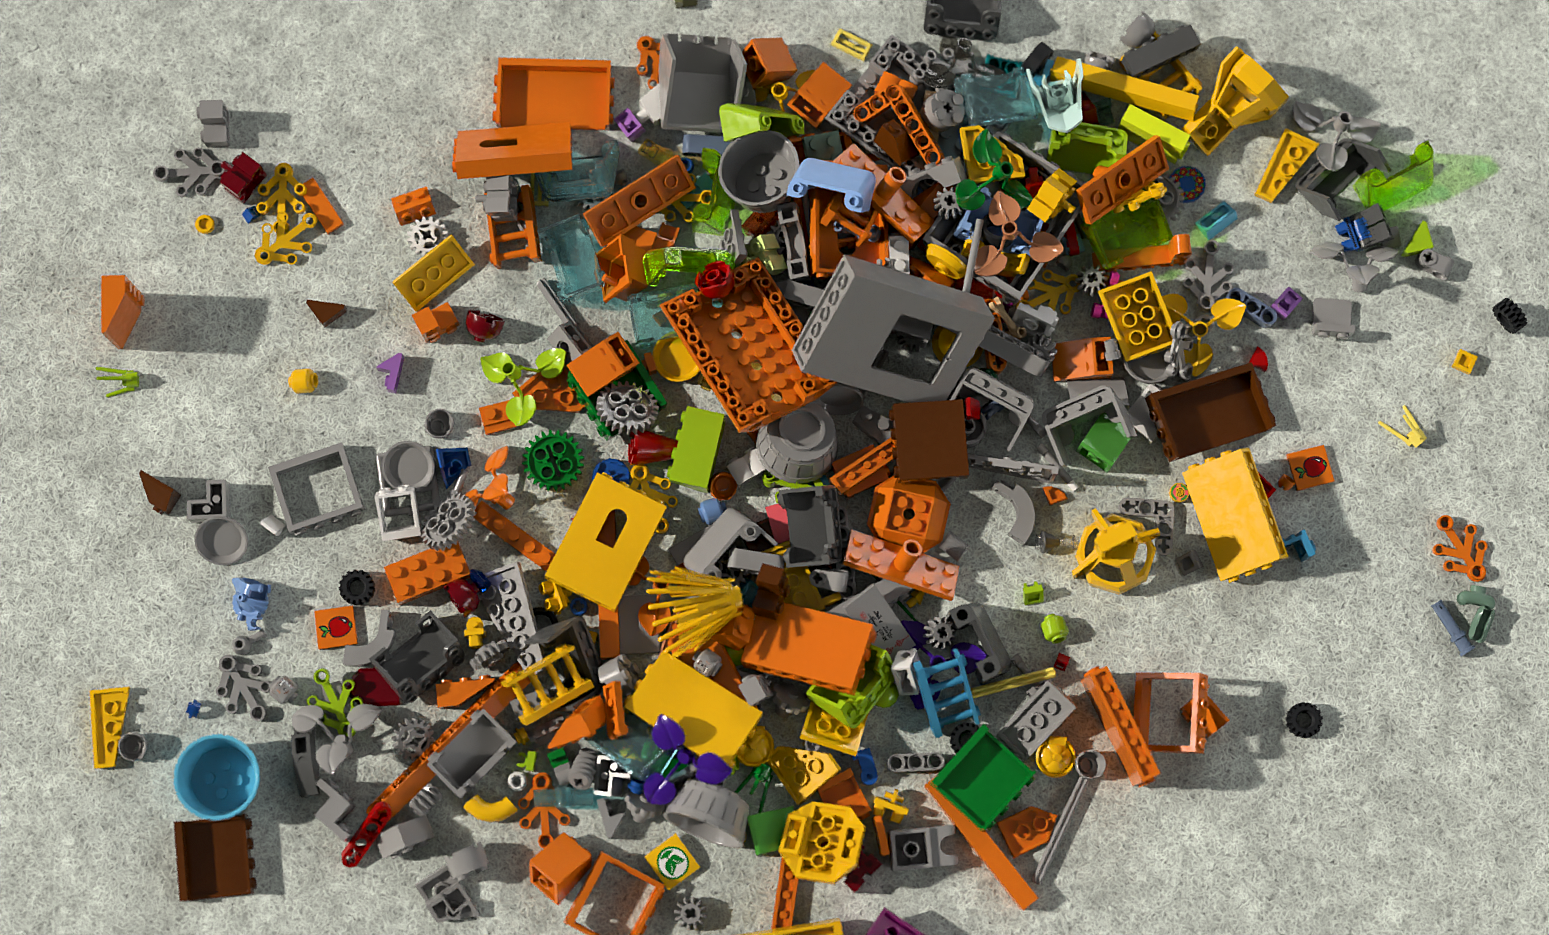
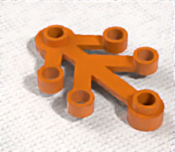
[636,36,660,90]
[1432,515,1488,582]
[518,772,571,849]

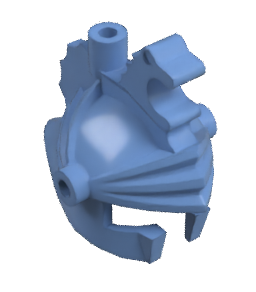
[232,577,271,631]

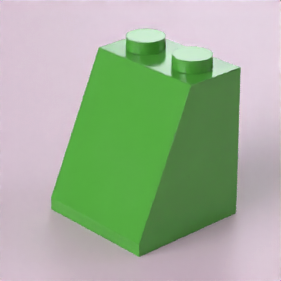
[1076,413,1131,472]
[748,806,798,856]

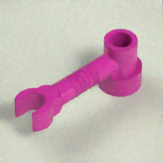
[1091,271,1120,319]

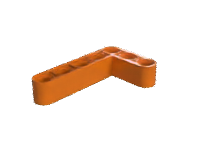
[854,84,945,164]
[1092,234,1192,273]

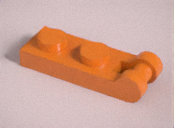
[603,681,628,740]

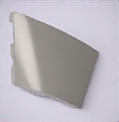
[415,864,480,922]

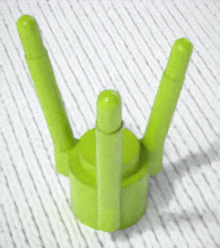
[95,366,139,397]

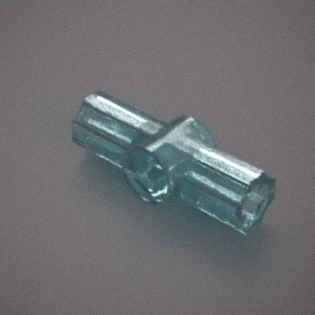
[534,787,593,808]

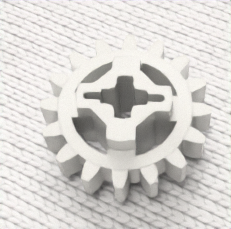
[407,216,448,256]

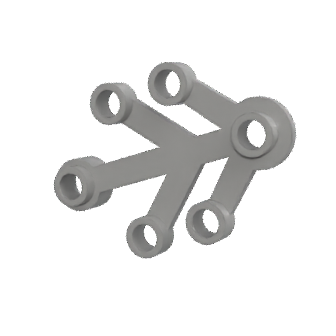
[909,48,980,93]
[153,147,225,197]
[1183,239,1234,313]
[1164,321,1193,380]
[216,655,271,721]

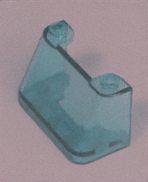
[954,67,1038,126]
[535,140,620,202]
[537,214,605,305]
[627,283,700,349]
[584,705,680,782]

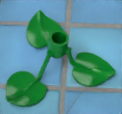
[956,129,1033,211]

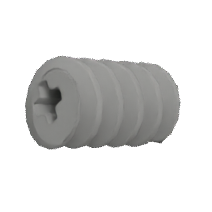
[568,748,598,790]

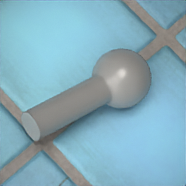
[447,469,469,498]

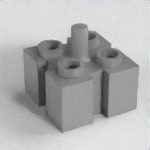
[475,175,518,222]

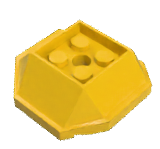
[779,801,865,885]

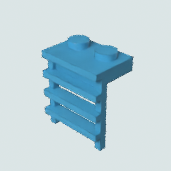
[1282,529,1316,562]

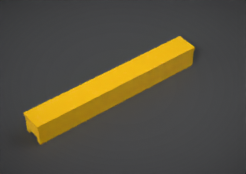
[1050,56,1199,122]

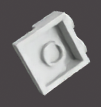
[1012,302,1059,338]

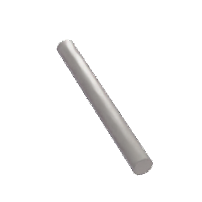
[962,219,984,293]

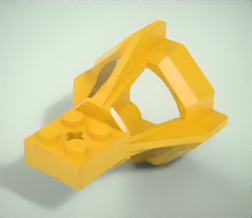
[1181,46,1289,156]
[1072,508,1160,595]

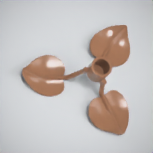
[974,190,1064,277]

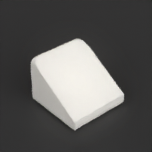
[260,515,286,537]

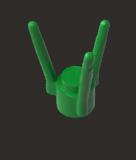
[734,763,773,813]

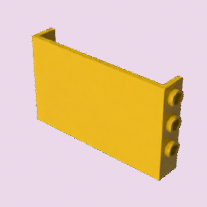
[1182,448,1289,583]
[623,650,763,768]

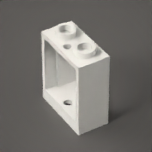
[375,485,422,541]

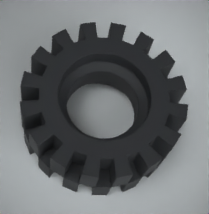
[1492,298,1527,334]
[339,569,375,606]
[1285,702,1323,738]
[950,722,979,754]

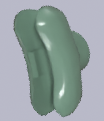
[1457,585,1495,610]
[1468,605,1495,643]

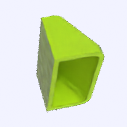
[667,406,726,494]

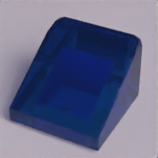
[470,569,492,593]

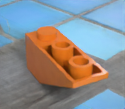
[436,675,496,709]

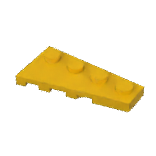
[1254,128,1319,203]
[90,687,130,769]

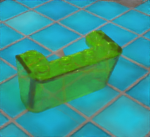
[1080,198,1173,269]

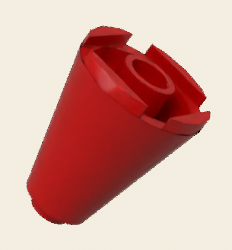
[628,430,678,465]

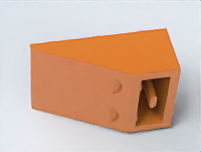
[787,62,852,129]
[567,332,639,397]
[1052,337,1114,382]
[548,695,606,749]

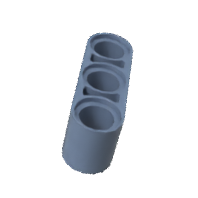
[682,134,732,159]
[1225,288,1277,328]

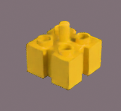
[1027,168,1077,222]

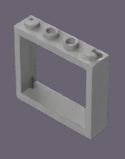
[268,442,365,536]

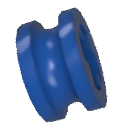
[570,598,588,616]

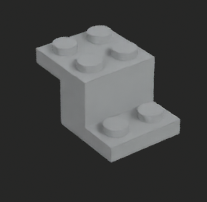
[315,778,355,843]

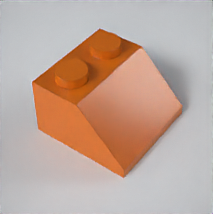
[707,604,755,651]
[1180,695,1230,738]

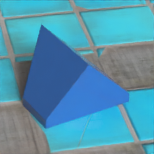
[436,447,472,490]

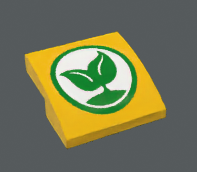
[644,833,700,891]

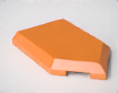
[997,806,1058,858]

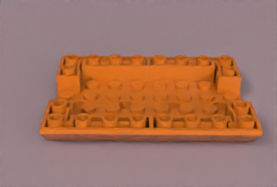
[660,257,838,433]

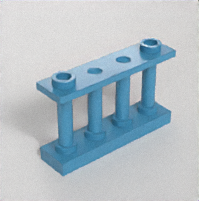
[912,648,981,738]

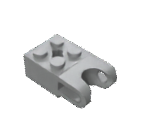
[887,825,959,871]

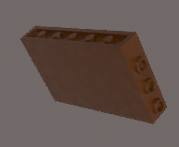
[1145,362,1276,463]

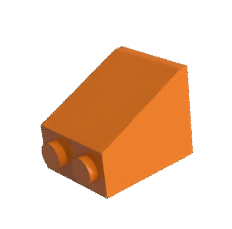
[742,38,797,89]
[529,832,592,906]

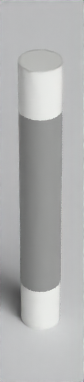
[1037,444,1079,492]

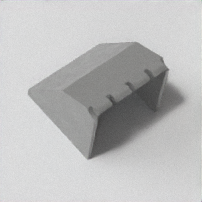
[659,33,747,133]

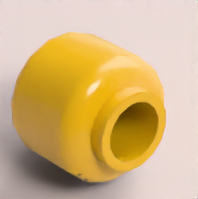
[288,368,318,394]

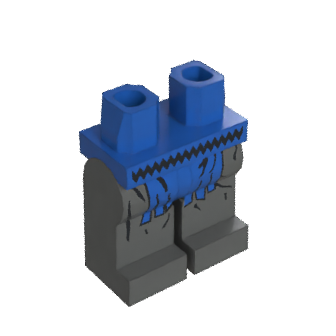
[1335,203,1394,252]

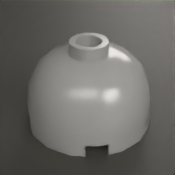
[1119,11,1155,49]

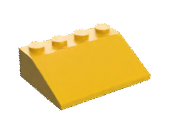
[1098,271,1173,362]

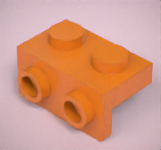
[391,186,436,226]

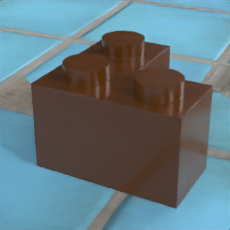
[752,563,791,620]

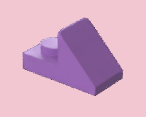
[614,108,646,142]
[1271,286,1303,321]
[376,353,405,394]

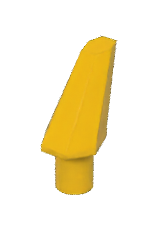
[906,589,925,608]

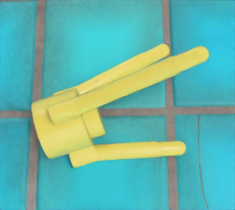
[1378,405,1427,448]

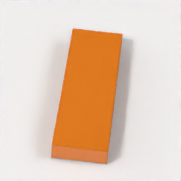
[298,178,344,234]

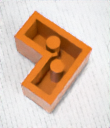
[412,302,460,343]

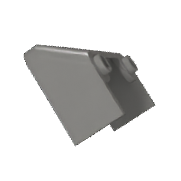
[950,367,1034,452]
[1042,385,1137,466]
[684,508,778,578]

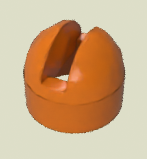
[1278,474,1295,491]

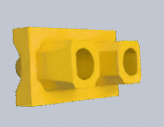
[538,580,572,615]
[464,617,487,649]
[873,789,909,824]

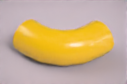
[463,794,518,823]

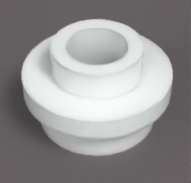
[507,772,527,791]

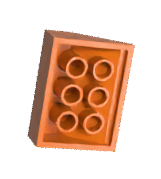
[101,275,145,349]

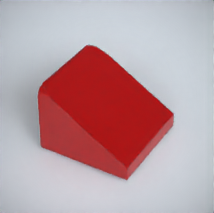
[965,397,980,420]

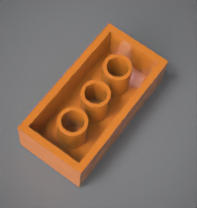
[384,540,472,605]

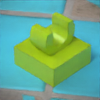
[1023,581,1044,605]
[517,750,537,772]

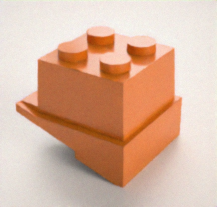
[595,234,652,303]

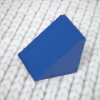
[242,206,261,224]

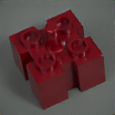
[219,152,267,204]
[843,845,882,893]

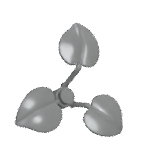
[1293,101,1381,171]
[1309,242,1399,292]
[292,704,382,775]

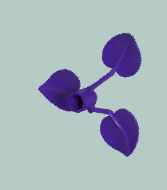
[901,620,986,710]
[644,714,732,805]

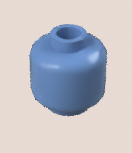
[697,498,726,525]

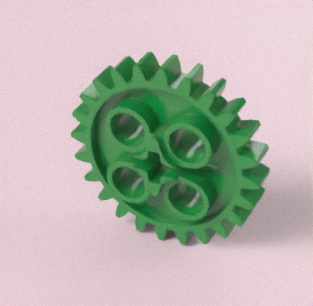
[522,430,585,492]

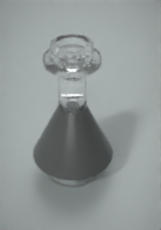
[1035,531,1080,554]

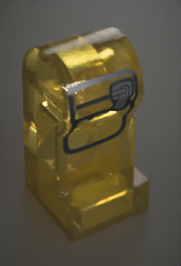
[637,138,675,166]

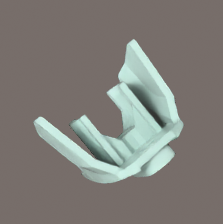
[1026,58,1083,133]

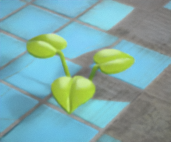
[480,348,566,427]

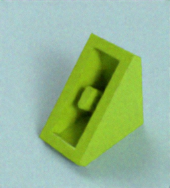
[1401,220,1434,258]

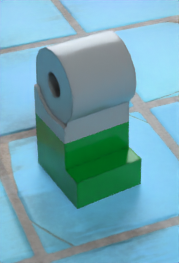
[547,748,571,788]

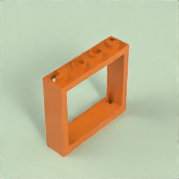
[1133,672,1209,754]
[563,851,665,935]

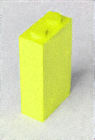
[1118,104,1191,164]

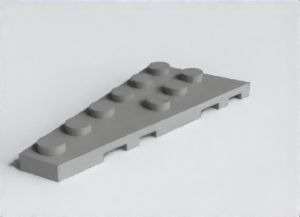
[967,453,1059,484]
[467,562,548,678]

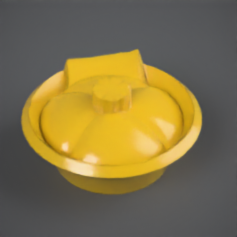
[736,726,774,767]
[1036,736,1076,778]

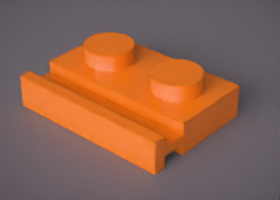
[479,400,523,435]

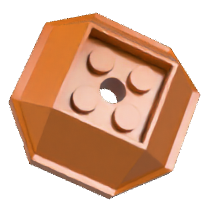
[867,476,951,553]

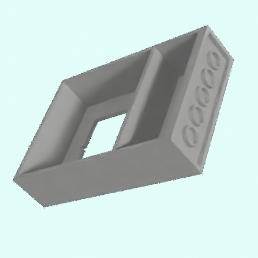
[792,254,994,403]

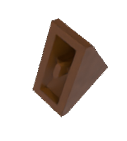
[306,300,347,328]

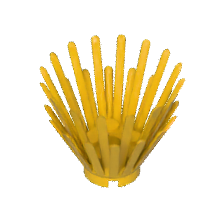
[646,567,743,659]

